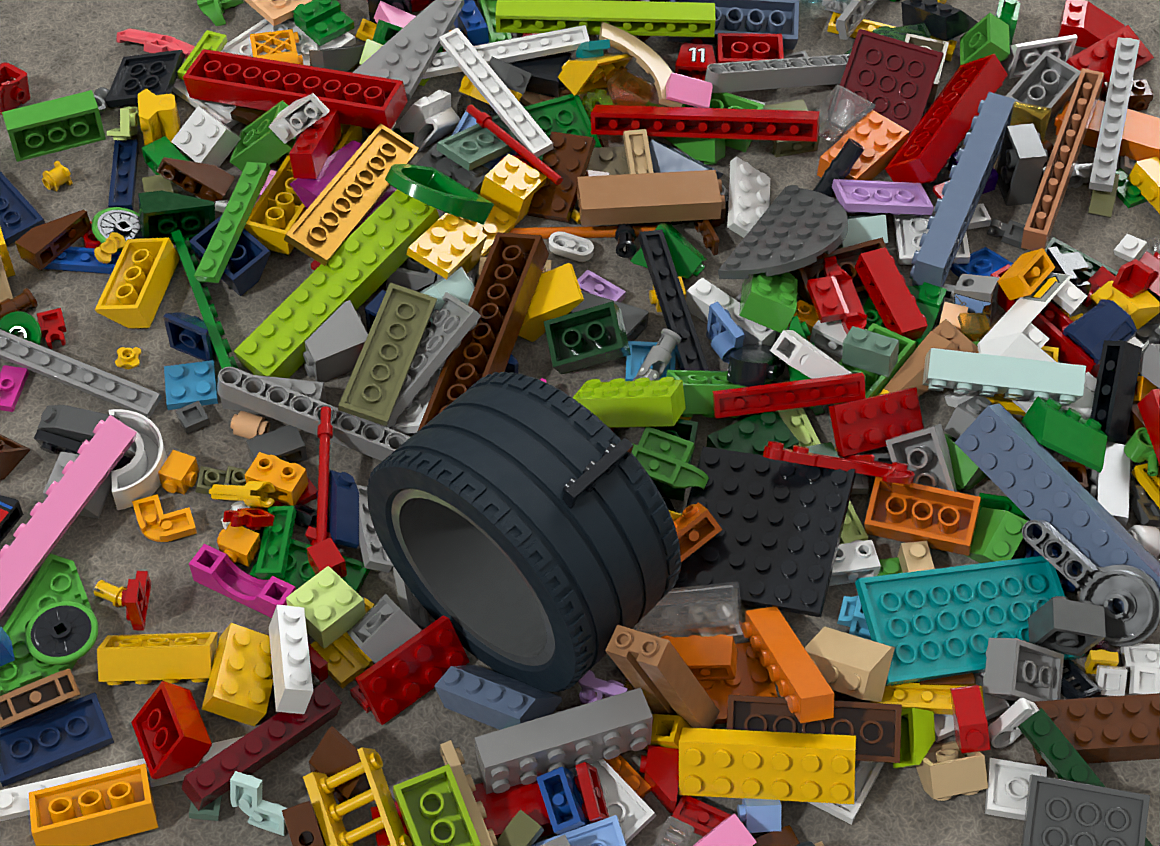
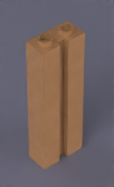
[577,170,725,226]
[605,625,720,729]

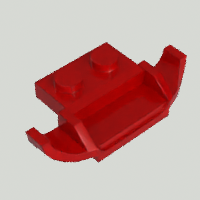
[807,256,867,334]

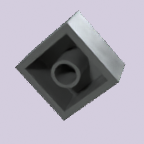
[1028,596,1106,657]

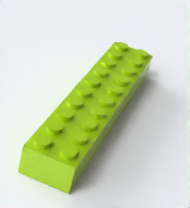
[234,189,440,378]

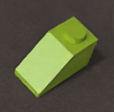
[893,707,936,769]

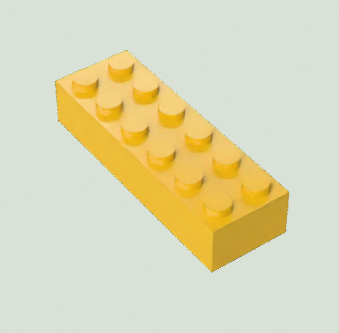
[679,727,856,804]

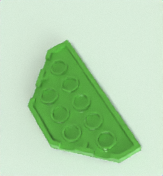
[0,553,93,696]

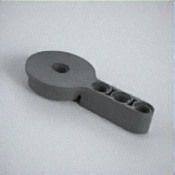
[1022,520,1160,647]

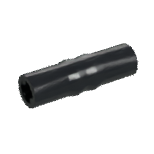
[812,138,865,197]

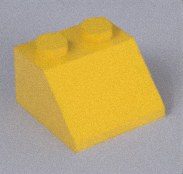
[1090,281,1160,330]

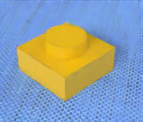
[1085,649,1119,674]

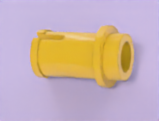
[94,580,127,607]

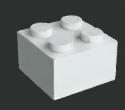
[171,105,241,167]

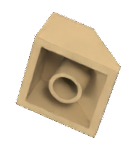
[916,741,988,801]

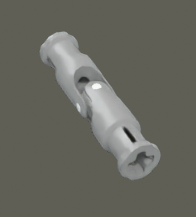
[633,328,681,381]

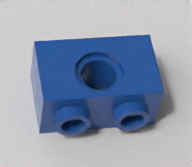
[536,766,590,835]

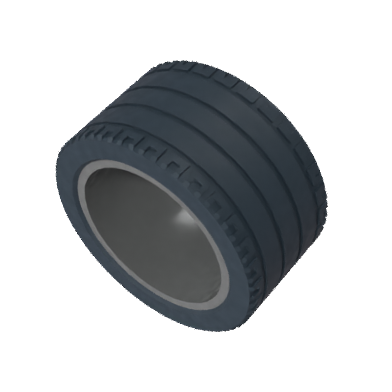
[367,372,681,692]

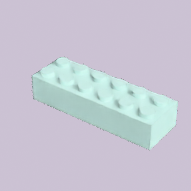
[922,348,1086,406]

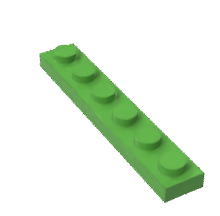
[194,162,271,283]

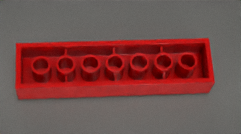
[885,54,1008,184]

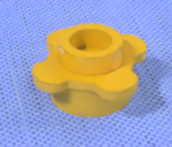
[115,347,142,369]

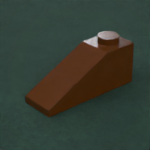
[15,209,92,270]

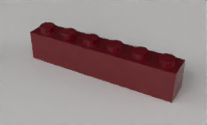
[181,682,342,811]

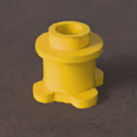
[42,161,73,191]

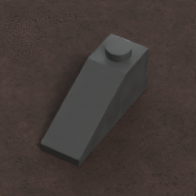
[309,45,365,72]
[38,405,120,442]

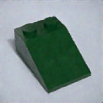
[138,190,215,243]

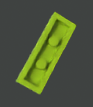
[177,30,228,80]

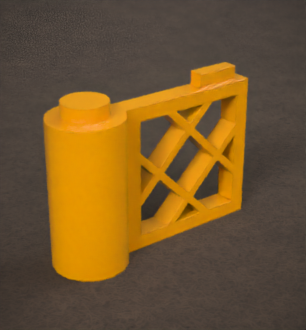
[250,29,304,65]

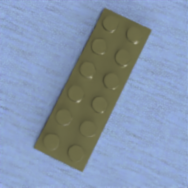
[338,283,437,427]

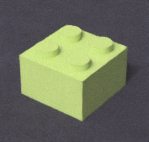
[286,566,366,649]

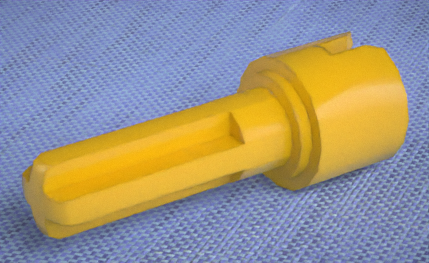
[209,481,276,508]

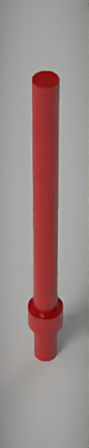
[466,104,563,185]
[316,406,333,544]

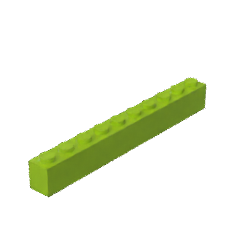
[496,0,715,37]

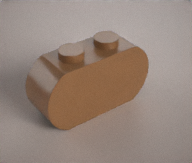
[0,668,81,729]

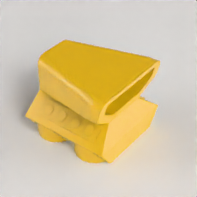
[138,89,181,146]

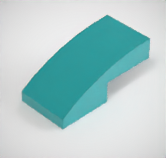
[576,39,610,58]

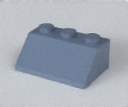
[649,140,723,179]

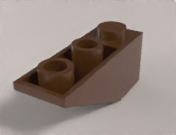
[156,157,235,203]

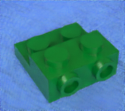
[293,0,355,46]

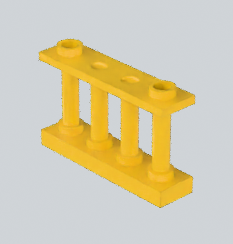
[303,747,413,846]

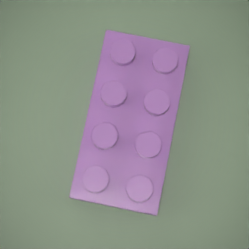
[832,179,934,216]

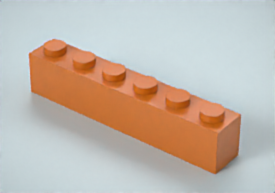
[742,607,834,723]

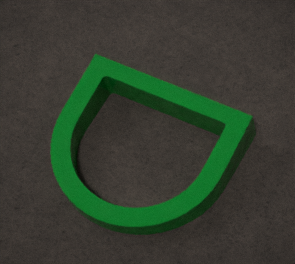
[385,164,494,225]

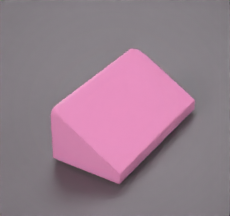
[666,73,713,108]

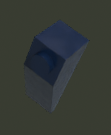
[316,470,359,549]

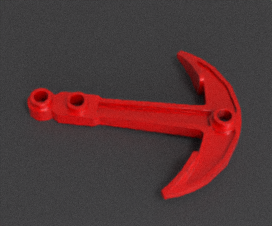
[763,441,915,488]

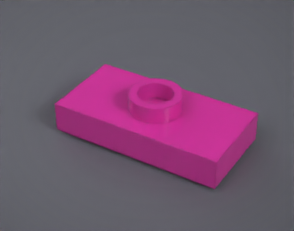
[0,365,29,412]

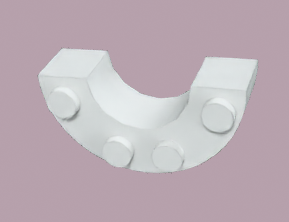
[109,409,167,510]

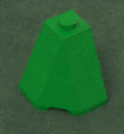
[630,222,706,279]

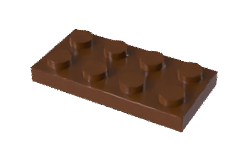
[527,132,596,222]

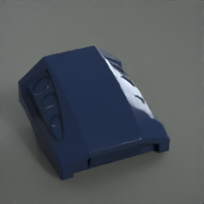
[1062,299,1137,365]

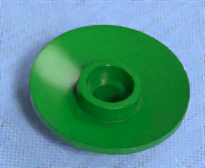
[0,311,41,345]

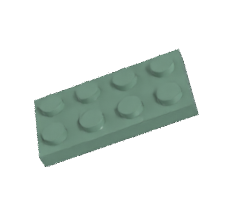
[436,115,522,171]

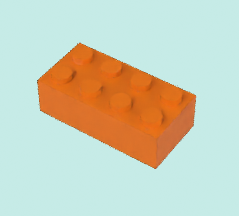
[817,110,910,181]
[864,477,981,556]

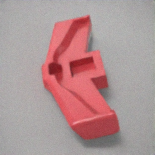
[116,28,195,59]

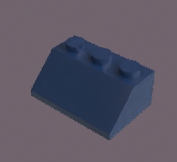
[189,214,271,296]

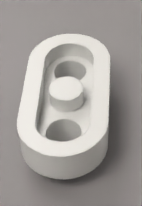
[549,231,594,262]

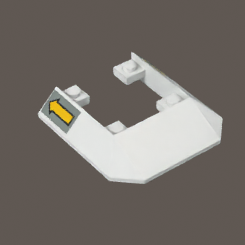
[977,273,1150,420]

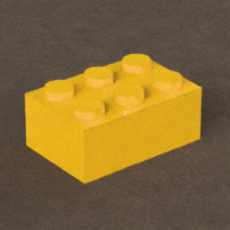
[202,623,273,726]

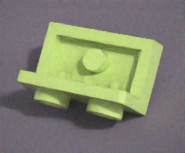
[107,106,140,140]

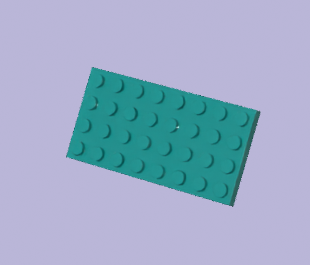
[855,556,1085,686]

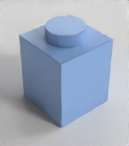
[737,798,782,833]

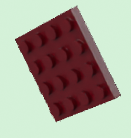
[831,29,944,137]

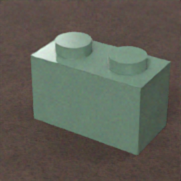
[842,326,899,377]

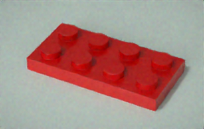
[1066,25,1154,90]
[829,387,924,457]
[355,615,470,725]

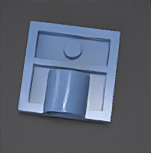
[706,302,745,364]

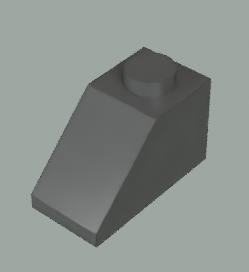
[488,56,533,95]

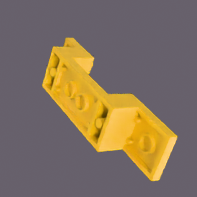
[406,154,547,280]

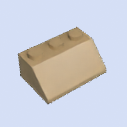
[805,627,895,702]

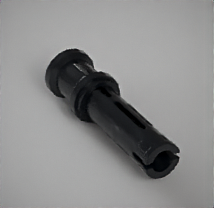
[615,223,637,258]

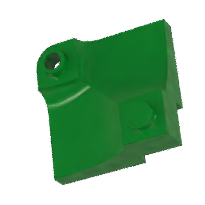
[863,282,947,350]

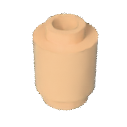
[230,410,270,439]

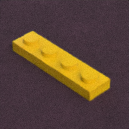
[870,683,985,715]

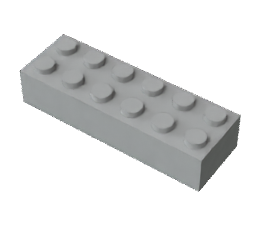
[474,688,653,794]

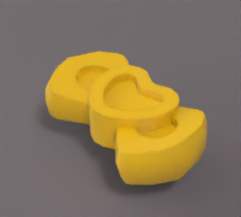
[94,232,126,264]

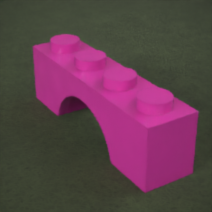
[189,544,296,618]

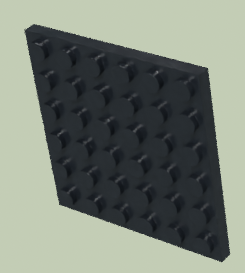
[671,446,856,618]

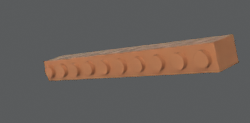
[1021,68,1104,251]

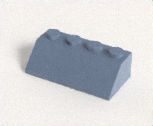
[434,665,562,730]

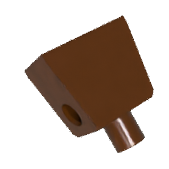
[282,800,326,846]

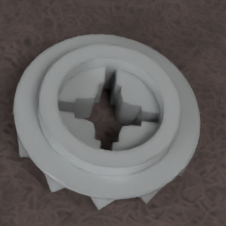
[822,0,849,14]

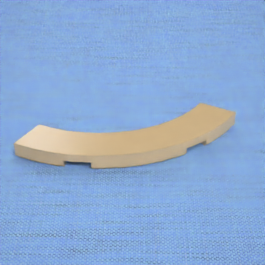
[599,22,683,107]

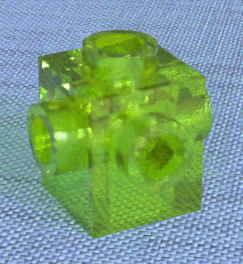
[582,88,617,119]

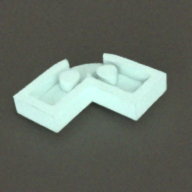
[230,771,287,836]

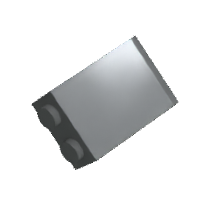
[303,300,368,382]

